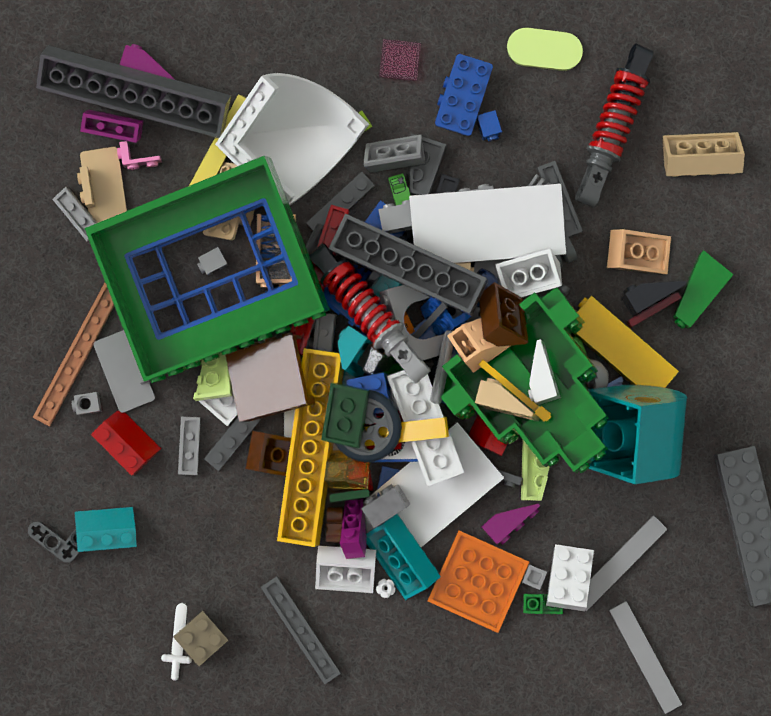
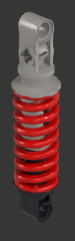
[309,243,431,384]

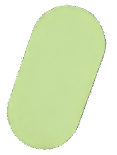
[507,28,583,71]

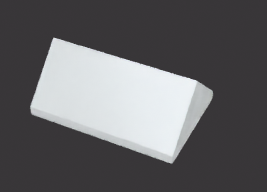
[495,248,562,297]

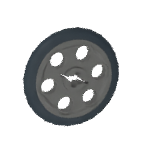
[335,389,402,462]

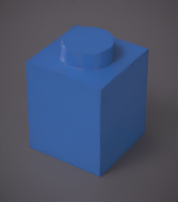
[476,110,502,142]

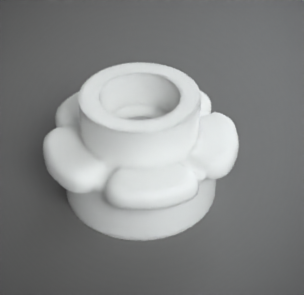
[376,579,395,598]

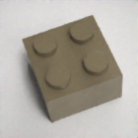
[173,610,228,666]

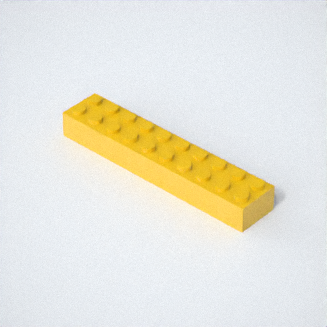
[277,348,344,547]

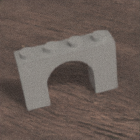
[380,285,444,360]

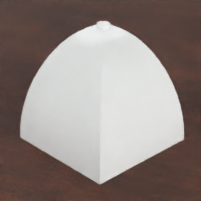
[215,73,369,205]

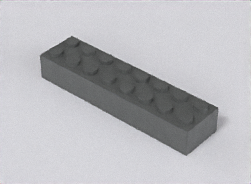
[329,214,488,316]
[714,446,771,606]

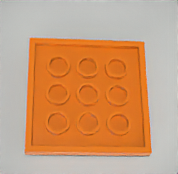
[427,530,529,633]

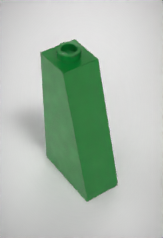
[673,250,734,329]

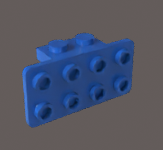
[435,54,493,136]

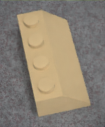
[663,132,745,177]

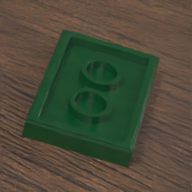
[321,382,370,448]
[329,489,370,503]

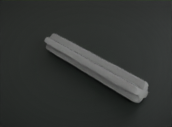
[430,331,453,404]

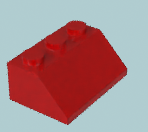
[91,410,161,476]
[468,414,508,456]

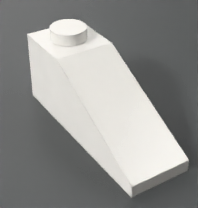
[528,339,561,405]

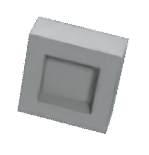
[522,565,547,590]

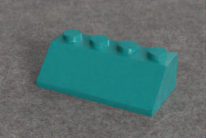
[366,514,441,600]

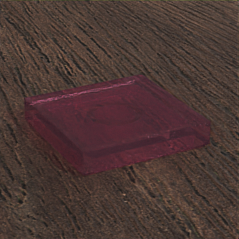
[379,39,421,81]

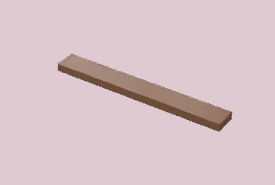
[33,283,114,426]

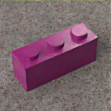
[80,109,144,143]

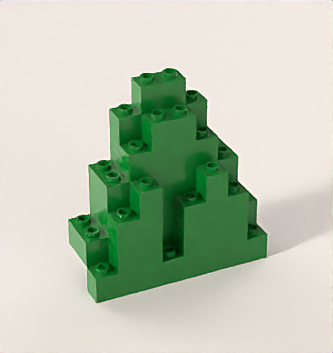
[441,287,609,474]

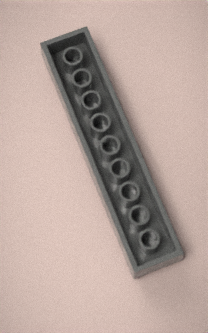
[36,45,231,138]

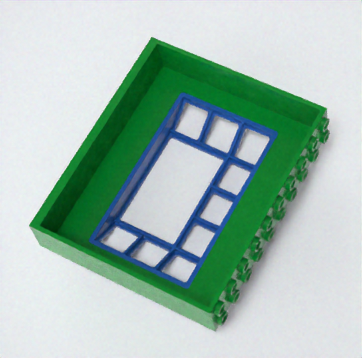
[84,156,330,383]

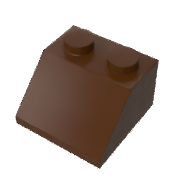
[246,431,291,476]

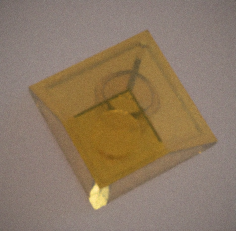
[324,450,370,489]

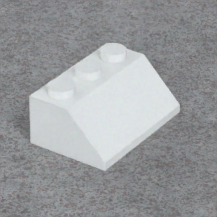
[315,546,376,593]

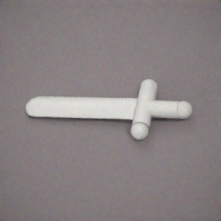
[161,603,192,680]

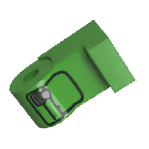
[388,173,411,206]

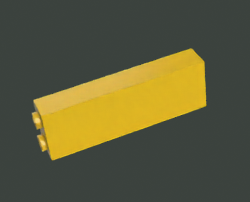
[572,296,679,388]

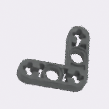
[28,522,80,562]

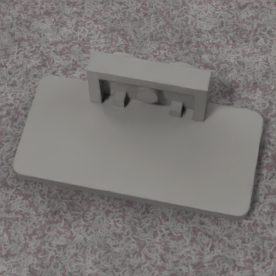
[94,330,155,413]

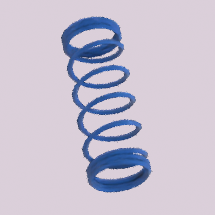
[261,215,276,258]

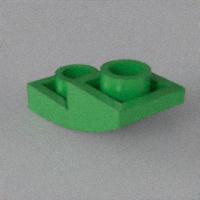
[523,594,563,614]

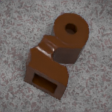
[326,507,344,543]

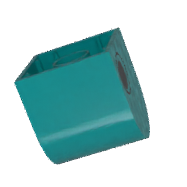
[588,385,687,484]

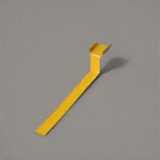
[478,359,551,422]

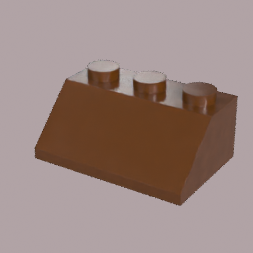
[479,282,528,347]

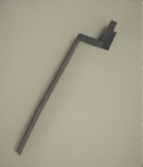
[385,303,447,365]

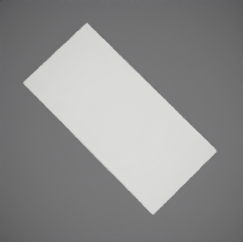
[409,184,566,263]
[365,423,504,547]

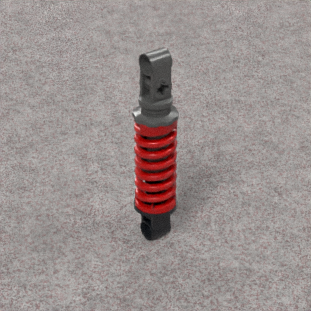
[575,43,654,208]

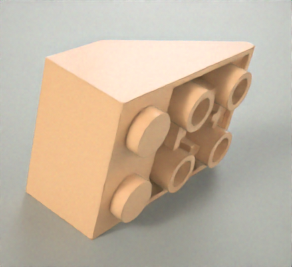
[447,318,510,373]

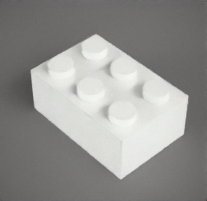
[546,544,594,611]

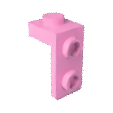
[117,141,162,170]

